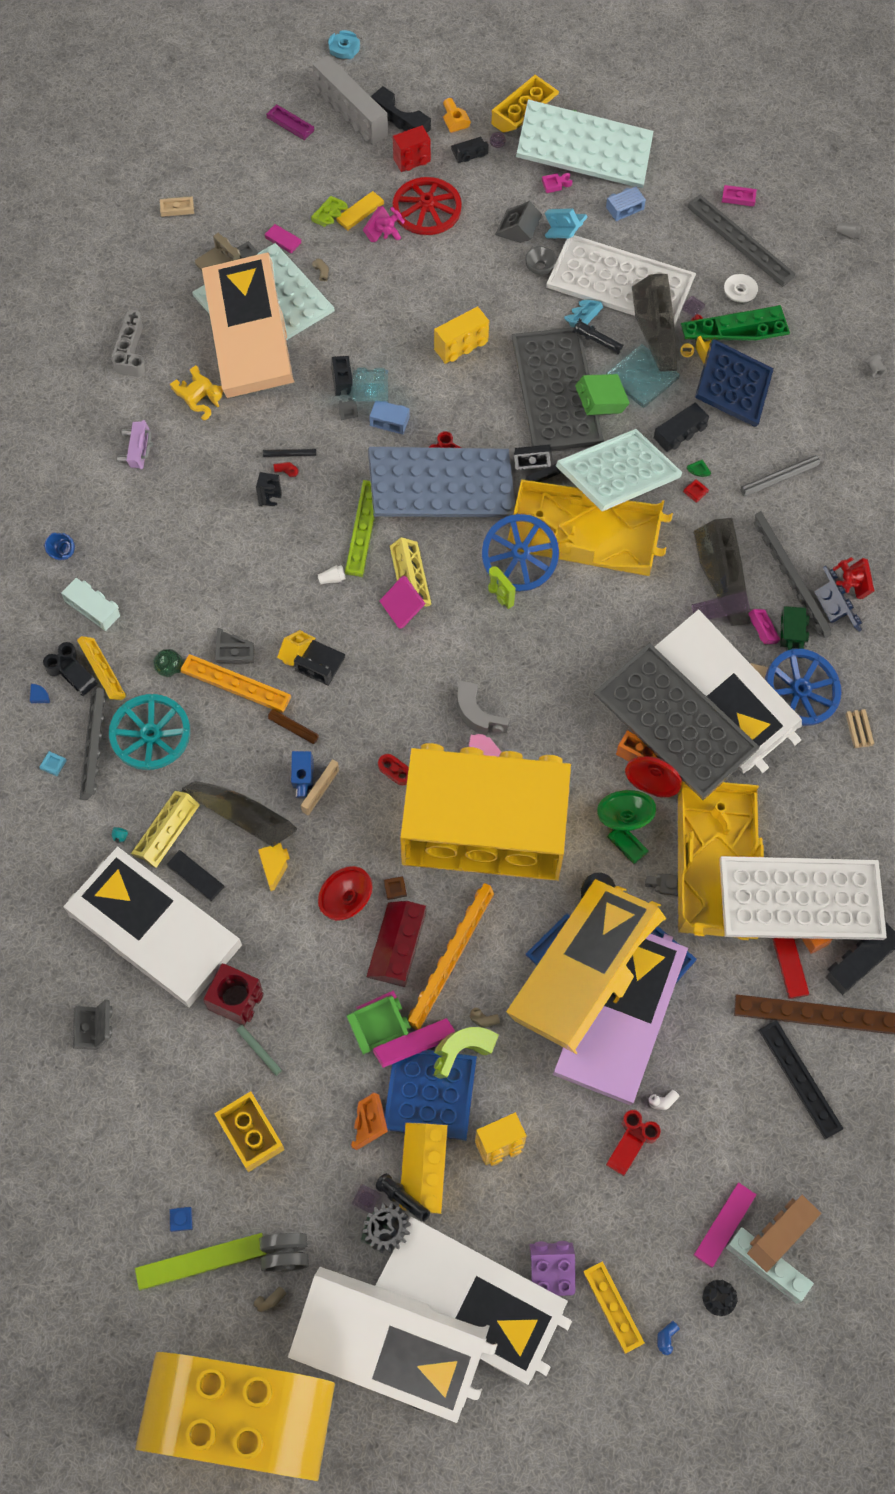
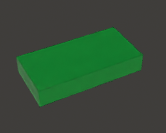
[607,830,649,864]

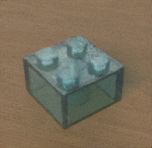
[352,368,389,401]

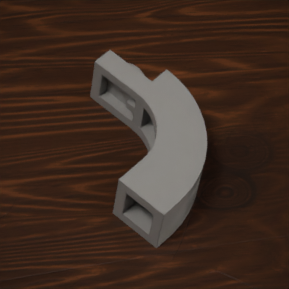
[457,681,509,736]

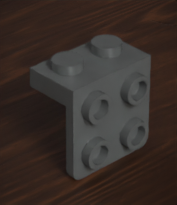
[73,1000,113,1050]

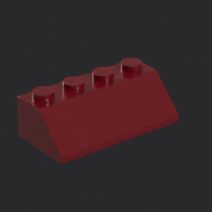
[366,901,426,987]

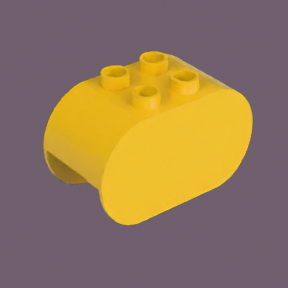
[135,1352,335,1481]

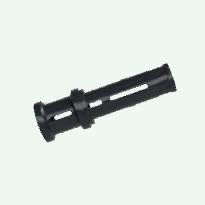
[572,318,624,355]
[376,1173,430,1222]

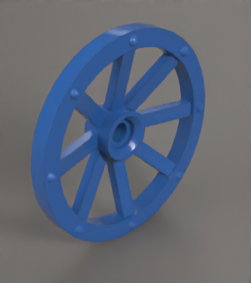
[482,514,559,591]
[765,649,841,726]

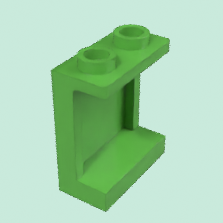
[347,995,411,1054]

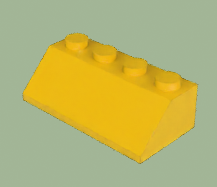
[491,75,559,133]
[399,1123,448,1214]

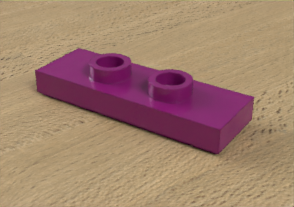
[266,104,314,140]

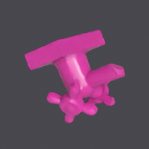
[363,206,405,242]

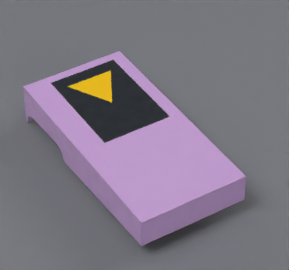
[553,933,688,1106]

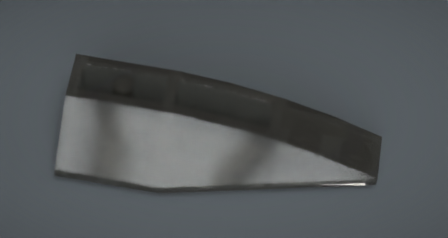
[631,274,677,372]
[693,518,750,626]
[181,781,297,847]

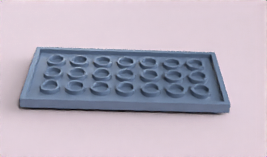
[368,447,515,517]

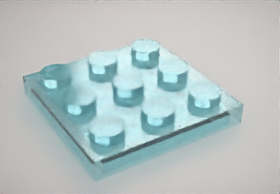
[606,344,680,408]

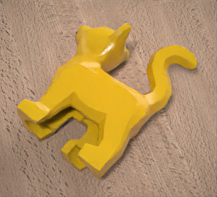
[170,365,223,420]

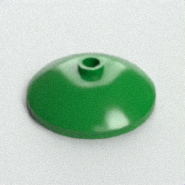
[597,790,656,831]

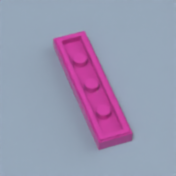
[373,1018,455,1068]
[693,1182,757,1268]

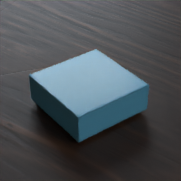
[39,751,67,776]

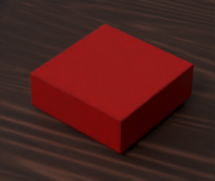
[683,479,709,503]

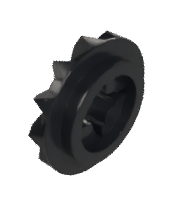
[702,1280,738,1316]

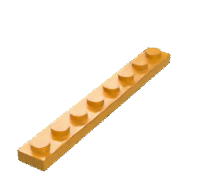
[408,883,494,1030]

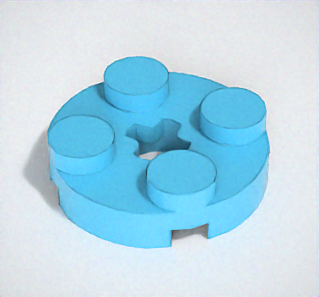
[328,30,360,59]

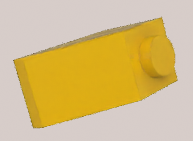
[277,630,316,666]
[258,843,290,891]

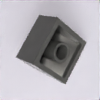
[495,201,542,243]

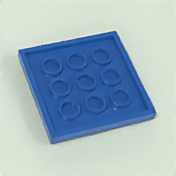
[385,1050,477,1141]

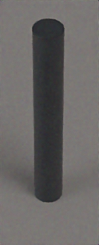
[263,449,316,457]

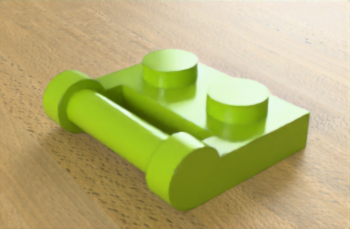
[488,566,516,609]

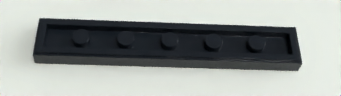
[758,1020,844,1140]

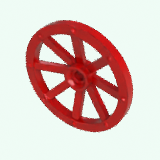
[393,177,462,235]

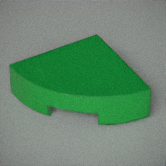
[686,459,711,477]

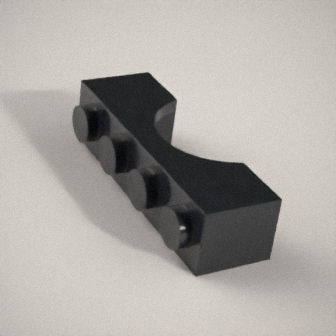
[370,86,431,132]

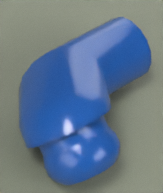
[657,1321,680,1355]

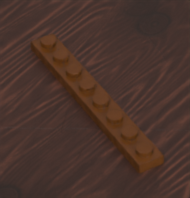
[734,994,895,1035]

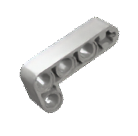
[111,310,146,377]

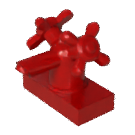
[833,557,875,599]

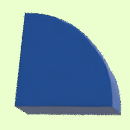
[30,684,50,704]

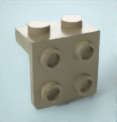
[195,232,241,271]

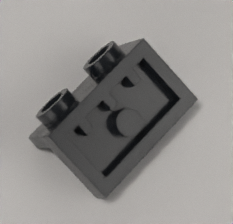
[451,136,489,163]

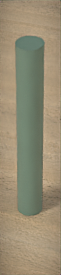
[236,1025,282,1076]

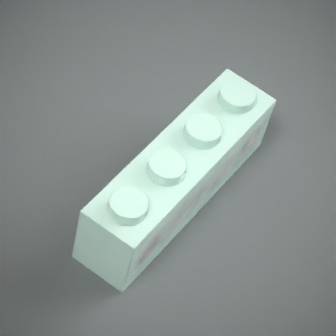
[726,1227,814,1304]

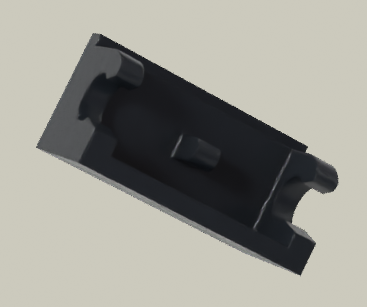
[331,356,353,396]
[256,472,282,506]

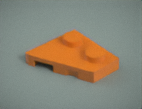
[351,1093,388,1150]

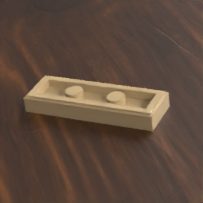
[301,759,339,815]

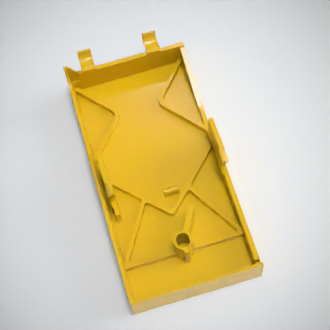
[507,479,673,576]

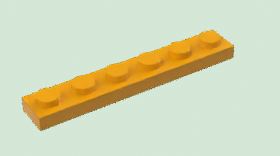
[181,654,291,713]

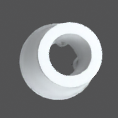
[318,565,346,584]

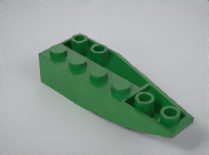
[681,305,790,341]

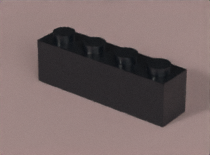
[825,922,895,996]

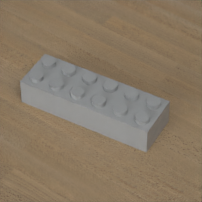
[312,55,388,145]

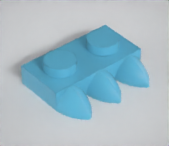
[565,300,603,327]

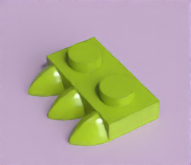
[311,196,348,227]

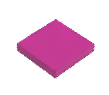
[380,576,426,629]

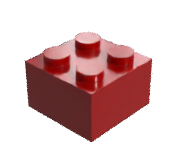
[393,125,431,172]

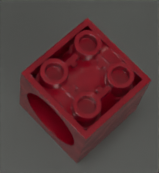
[203,963,264,1026]

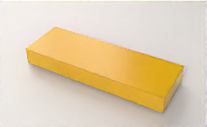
[336,191,384,231]

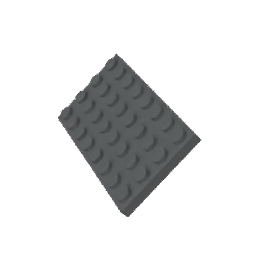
[512,327,604,451]
[594,642,760,800]

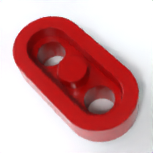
[378,754,409,786]

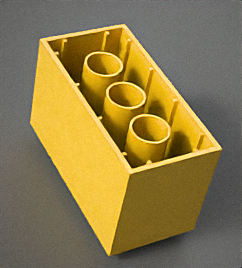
[400,743,571,881]

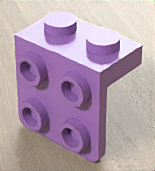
[530,1241,575,1296]

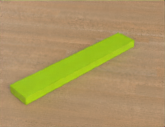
[345,480,375,577]
[135,1233,267,1291]

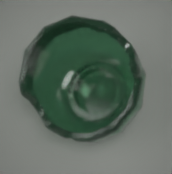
[153,649,184,677]

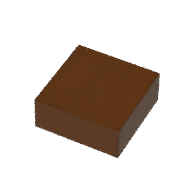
[384,876,407,900]

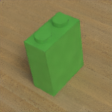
[575,374,630,415]

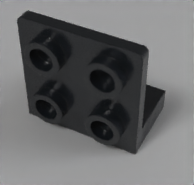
[294,640,345,686]

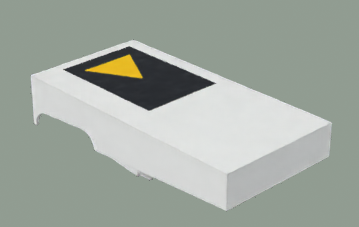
[655,609,802,774]
[63,846,242,1008]
[375,1217,572,1386]
[288,1267,497,1423]

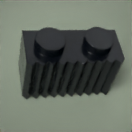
[514,444,552,470]

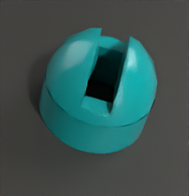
[111,827,129,843]

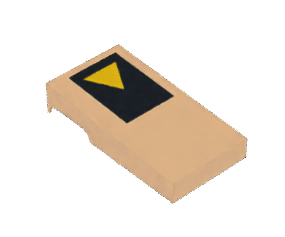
[202,252,294,398]

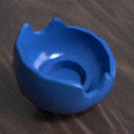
[44,532,75,560]

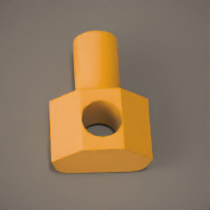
[443,98,471,133]

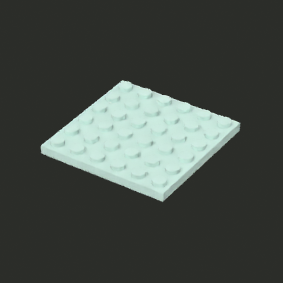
[192,243,335,340]

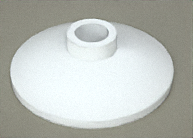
[724,274,758,303]

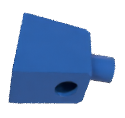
[291,751,314,799]

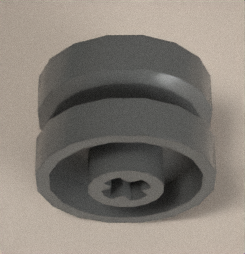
[259,1233,309,1272]

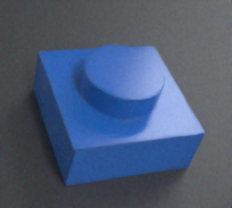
[169,1207,193,1232]

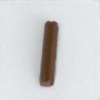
[268,709,319,744]

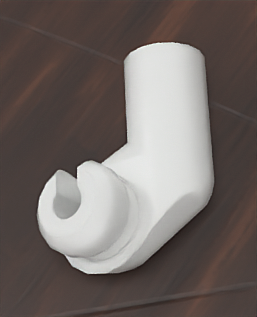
[648,1090,680,1110]

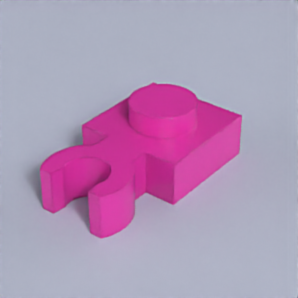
[542,173,572,193]

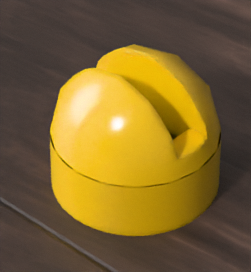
[680,343,694,358]

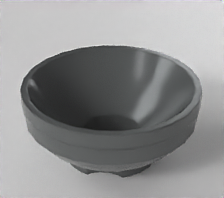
[525,246,556,274]

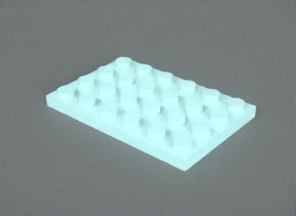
[556,429,682,511]

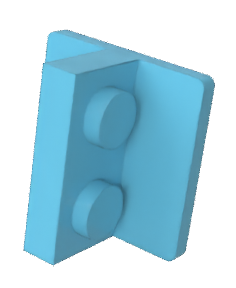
[545,209,587,239]

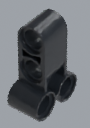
[43,642,98,696]

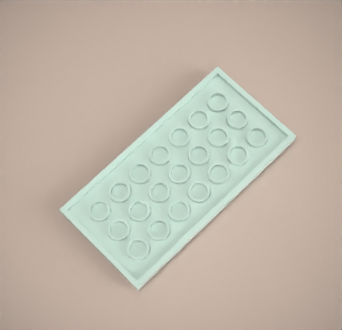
[516,99,654,188]

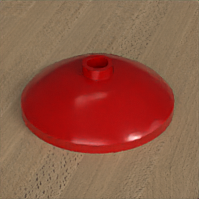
[625,756,682,797]
[318,866,373,921]

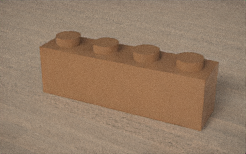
[747,1195,822,1273]

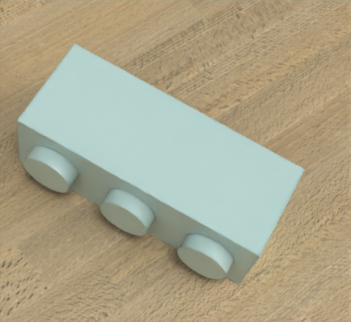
[61,578,120,631]

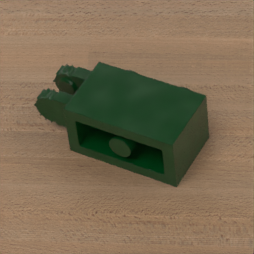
[780,606,809,658]

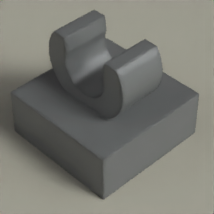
[338,398,358,421]

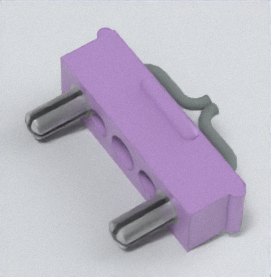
[117,420,153,469]

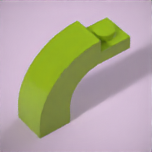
[433,1027,499,1079]

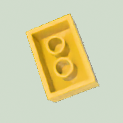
[434,306,489,364]
[214,1091,285,1172]
[475,1112,527,1166]

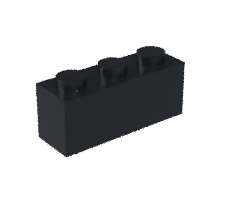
[653,402,709,452]

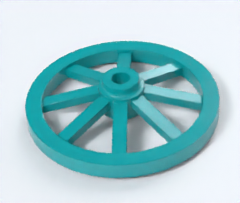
[109,694,191,770]

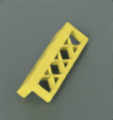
[390,537,431,607]
[131,791,200,868]

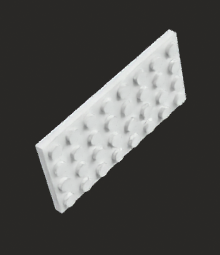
[546,235,696,328]
[719,856,887,940]

